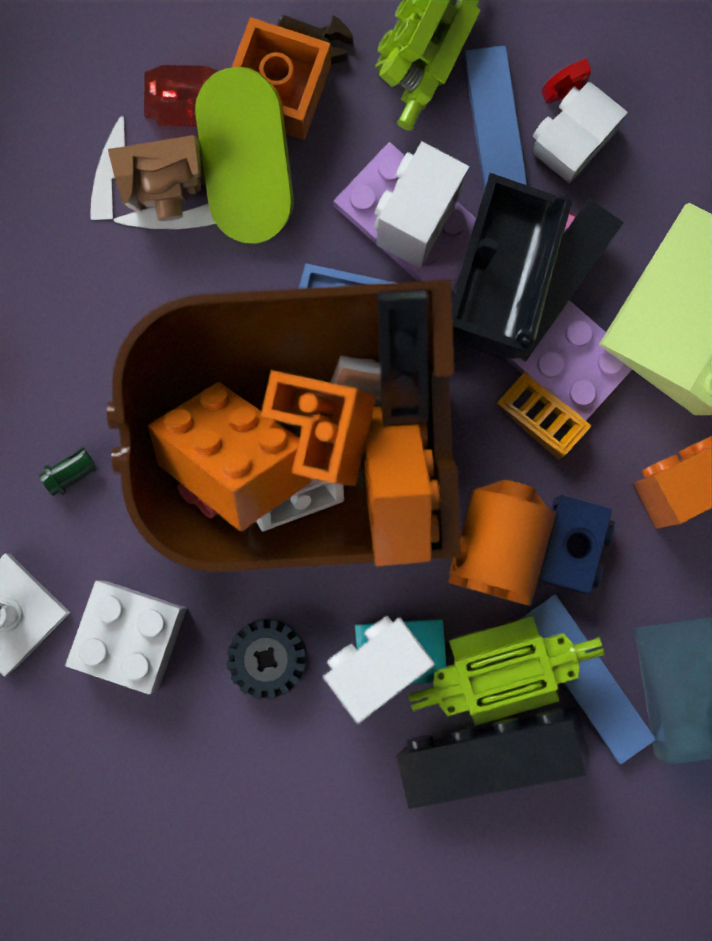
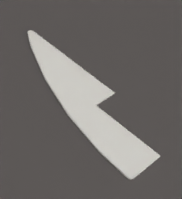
[91,116,125,220]
[114,204,216,229]

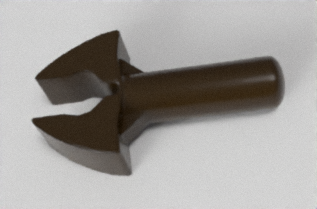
[277,15,354,64]

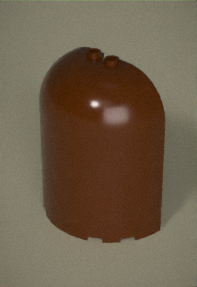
[107,280,461,572]

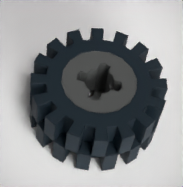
[226,619,307,700]

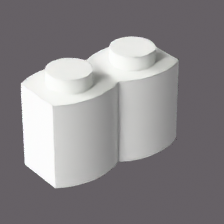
[531,81,628,183]

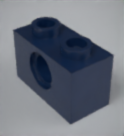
[538,495,615,594]

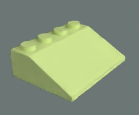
[599,203,712,415]

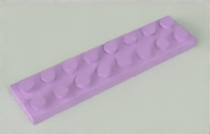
[333,142,632,420]

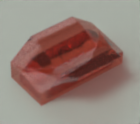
[144,65,218,127]

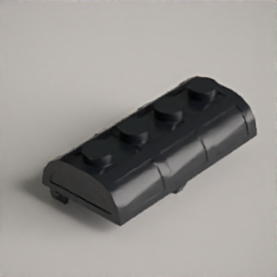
[451,173,572,359]

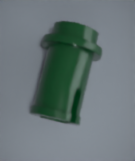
[39,447,98,496]

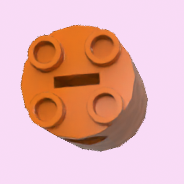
[448,480,557,606]

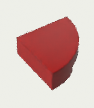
[541,58,592,104]

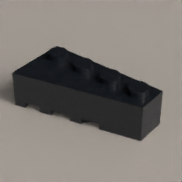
[396,707,589,809]

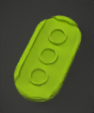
[195,67,294,243]

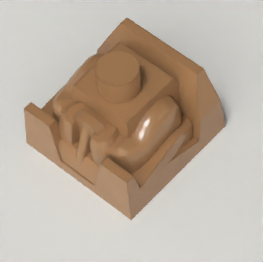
[108,135,206,221]

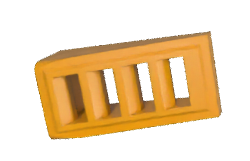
[496,373,591,460]

